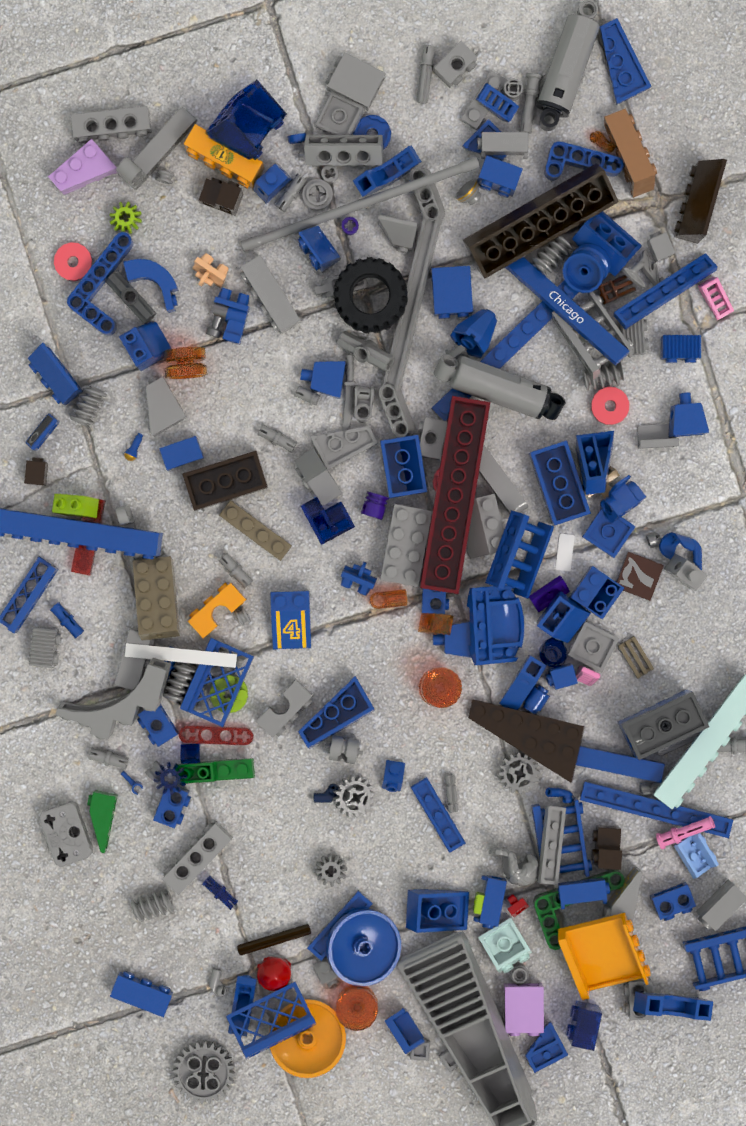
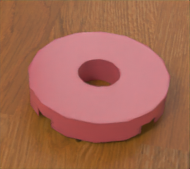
[54,242,93,281]
[591,387,629,425]

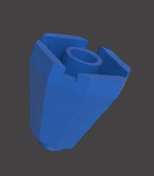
[450,309,497,358]

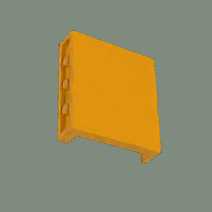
[558,913,651,1000]

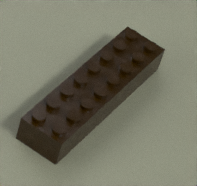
[463,163,619,279]

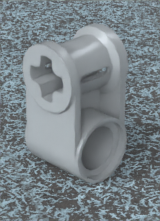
[354,385,375,423]

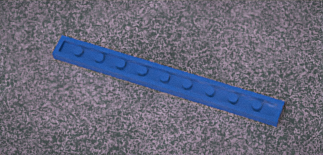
[431,280,579,421]

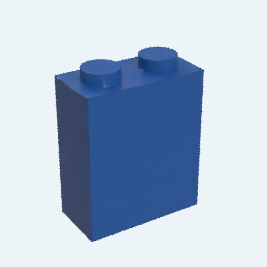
[431,266,473,319]

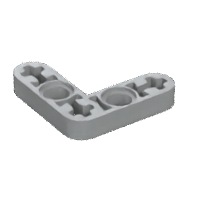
[116,505,145,560]

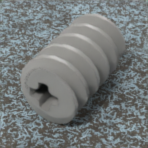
[532,236,574,277]
[582,361,624,390]
[70,385,107,428]
[163,662,197,705]
[131,890,174,922]

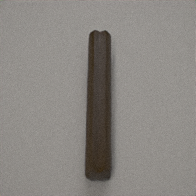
[237,924,311,956]

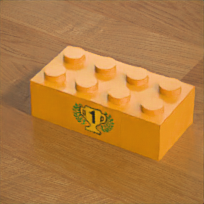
[184,124,264,189]

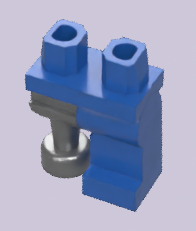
[206,288,250,345]

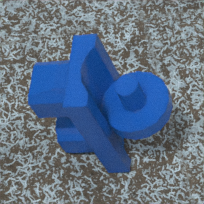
[341,561,377,596]

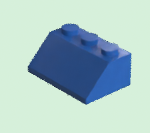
[572,211,642,276]
[28,343,83,406]
[380,435,427,499]

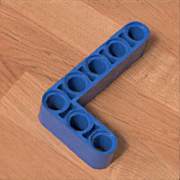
[67,232,133,336]

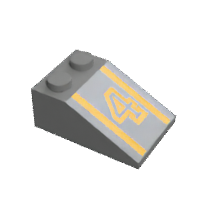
[602,867,642,923]

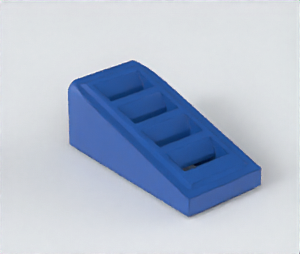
[476,83,519,122]

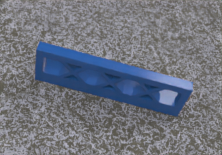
[0,557,59,633]

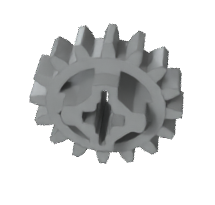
[498,752,540,794]
[333,775,375,818]

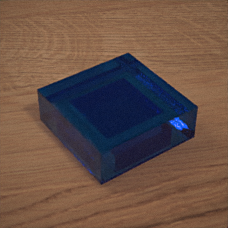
[180,743,200,764]

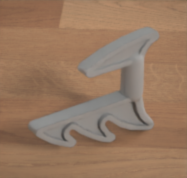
[622,250,664,289]

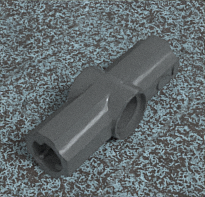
[105,271,157,324]

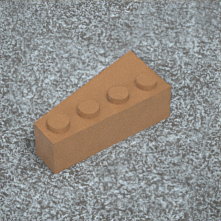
[604,108,657,198]

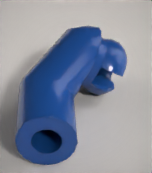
[545,787,573,804]

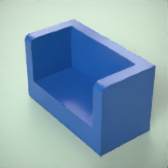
[159,436,204,471]
[385,1008,426,1054]

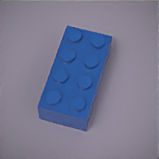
[529,440,591,526]

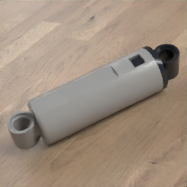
[536,0,600,131]
[434,354,566,420]

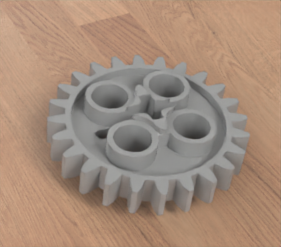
[172,1040,235,1104]

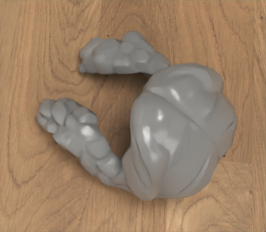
[489,847,539,886]

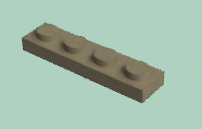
[219,500,292,561]

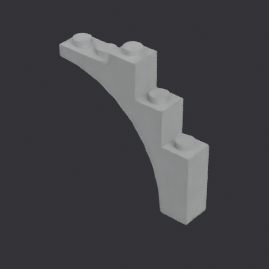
[56,658,171,740]

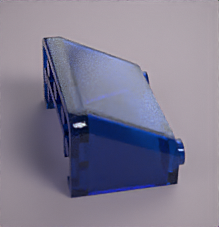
[205,79,287,160]

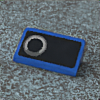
[26,413,60,451]

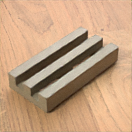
[618,636,654,679]

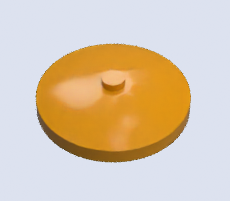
[269,999,346,1078]

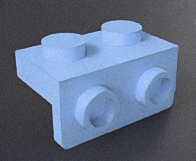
[674,833,719,879]

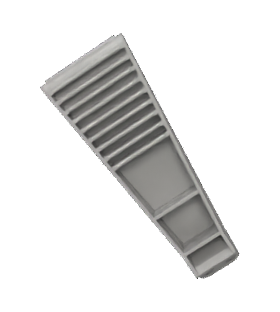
[397,931,538,1126]

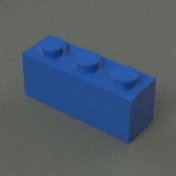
[110,971,174,1018]

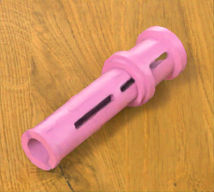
[656,816,715,850]

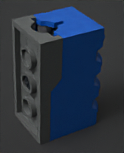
[617,689,709,760]

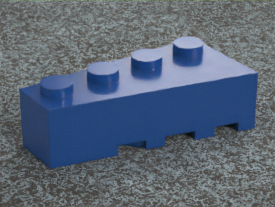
[298,676,375,749]

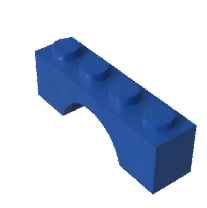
[633,991,713,1021]

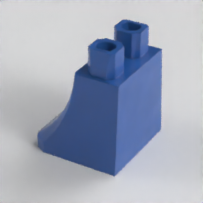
[119,322,172,371]

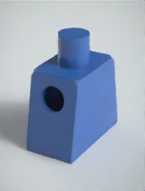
[253,163,293,204]
[300,361,346,399]
[668,392,709,438]
[433,621,472,658]

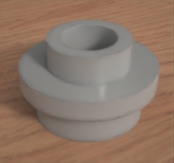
[510,965,529,985]

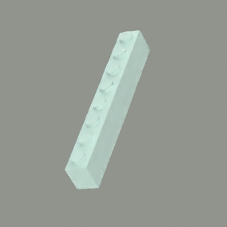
[652,673,746,809]

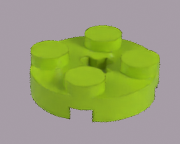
[210,675,248,713]

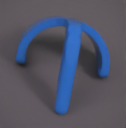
[659,532,702,570]

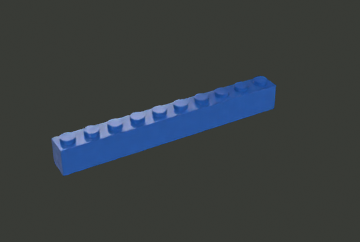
[0,508,163,559]

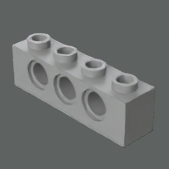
[71,106,152,143]
[304,135,384,167]
[162,821,233,895]

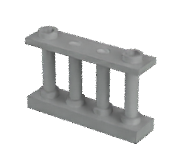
[552,291,634,380]

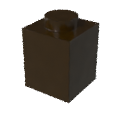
[24,457,48,486]

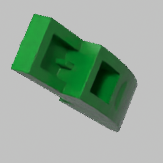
[176,758,255,784]

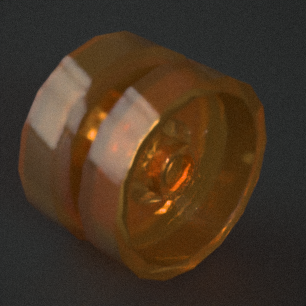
[163,347,208,379]
[336,984,378,1031]

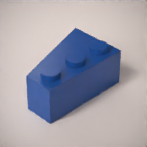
[576,431,614,495]

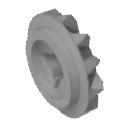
[302,179,333,210]

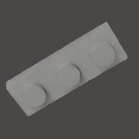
[461,70,507,130]

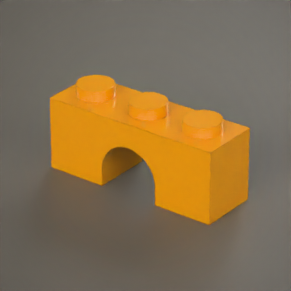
[188,583,247,638]

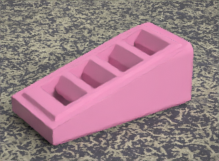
[698,276,734,320]
[576,665,601,686]

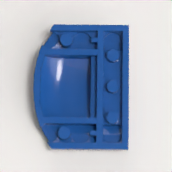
[467,585,524,665]

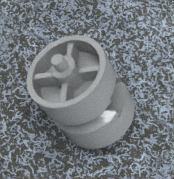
[325,735,363,764]

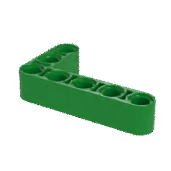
[533,869,625,950]

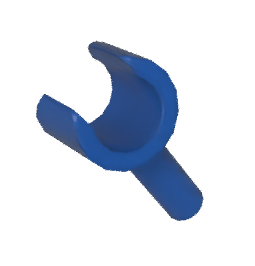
[121,771,143,795]

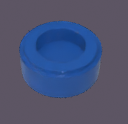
[287,133,306,144]

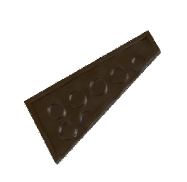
[468,699,585,783]

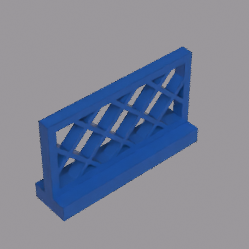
[180,638,254,727]
[226,982,316,1060]

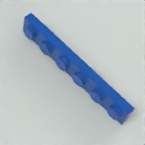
[613,253,718,329]

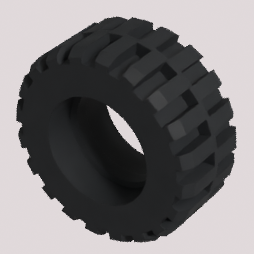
[333,257,408,334]

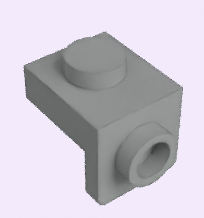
[313,958,343,989]

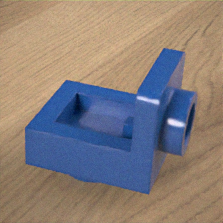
[382,760,405,792]

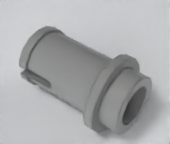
[294,385,320,406]

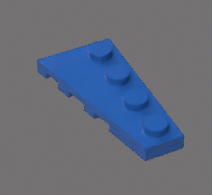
[600,18,652,105]

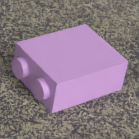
[504,983,544,1036]

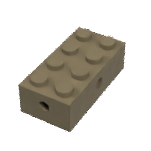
[133,556,180,641]

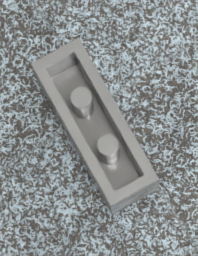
[115,629,155,690]

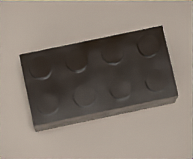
[182,451,268,511]

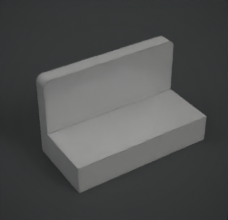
[637,424,679,449]

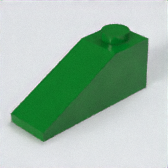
[87,790,118,853]

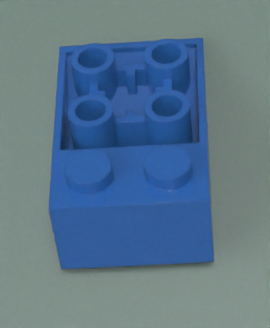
[298,226,341,273]

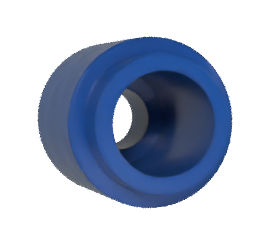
[523,685,550,714]

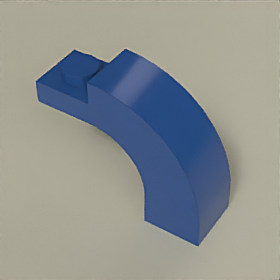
[353,145,422,197]
[123,259,179,313]
[228,975,257,1037]

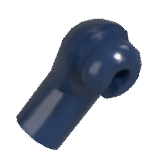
[314,784,339,803]

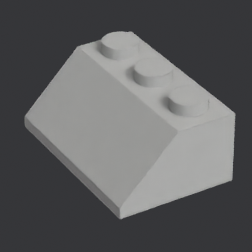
[467,494,504,559]

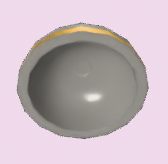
[455,179,481,205]

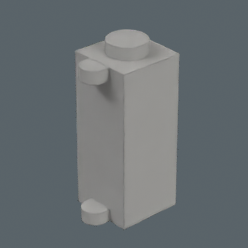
[477,132,528,159]

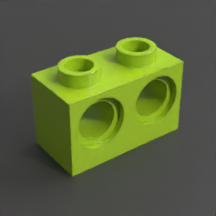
[52,493,99,518]

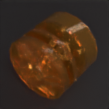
[419,667,462,708]

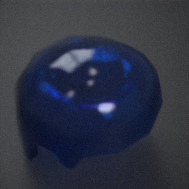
[539,637,567,668]

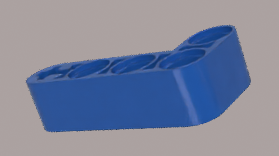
[544,142,624,181]

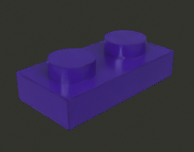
[529,576,570,613]

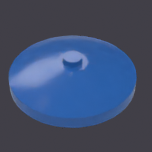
[326,909,401,986]

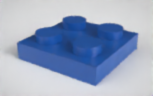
[582,508,636,558]

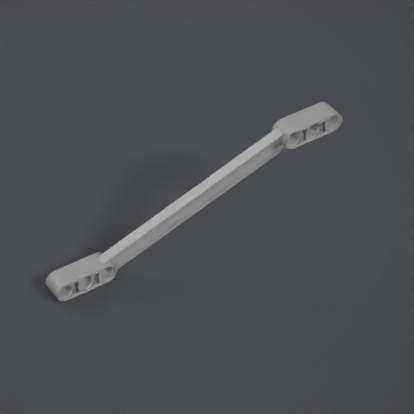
[379,167,445,438]

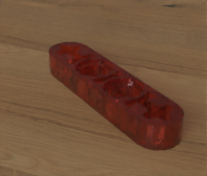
[179,725,254,745]

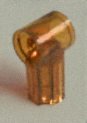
[369,589,407,609]

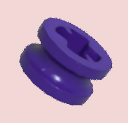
[341,217,359,235]

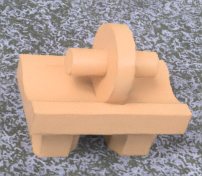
[192,253,229,288]

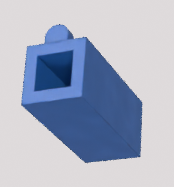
[473,875,507,929]
[557,878,610,909]

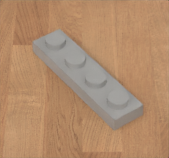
[537,806,566,885]

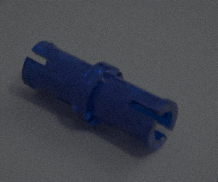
[202,876,238,910]

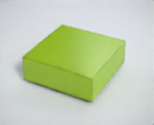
[473,892,484,915]

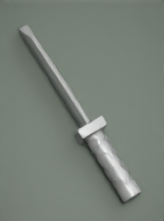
[342,355,355,431]

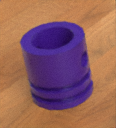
[361,491,389,520]

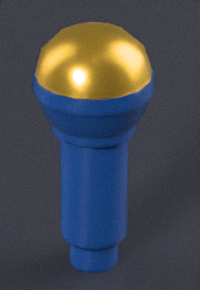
[124,433,143,461]

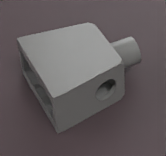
[664,554,708,591]

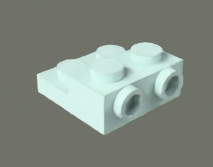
[478,918,532,973]

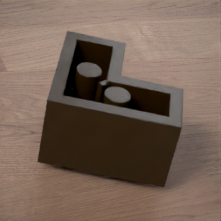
[199,178,243,216]
[591,825,622,870]

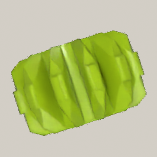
[109,201,142,234]

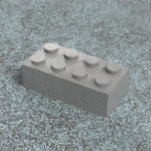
[380,504,432,587]

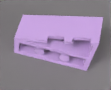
[48,139,118,195]

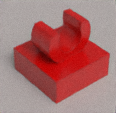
[507,894,530,918]

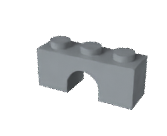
[256,679,313,738]

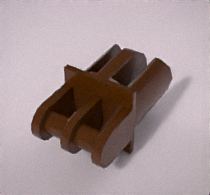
[598,275,636,305]

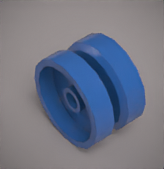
[563,244,611,293]

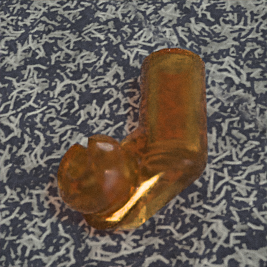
[590,131,615,153]

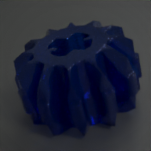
[154,762,187,795]

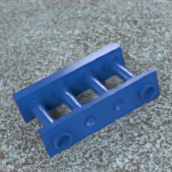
[485,510,554,599]
[531,798,592,877]
[682,926,746,991]

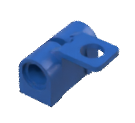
[600,475,646,523]

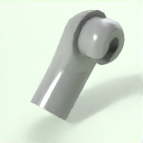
[209,968,227,997]

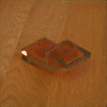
[418,613,453,635]

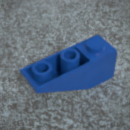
[499,655,547,710]

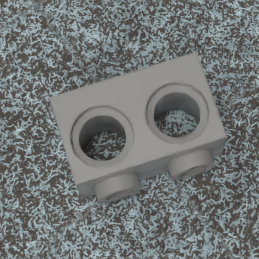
[624,977,654,1021]

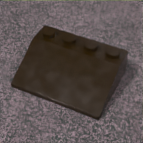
[674,159,727,244]

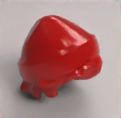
[257,957,291,991]

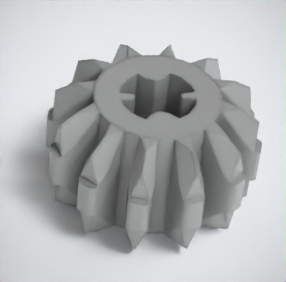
[315,853,347,887]

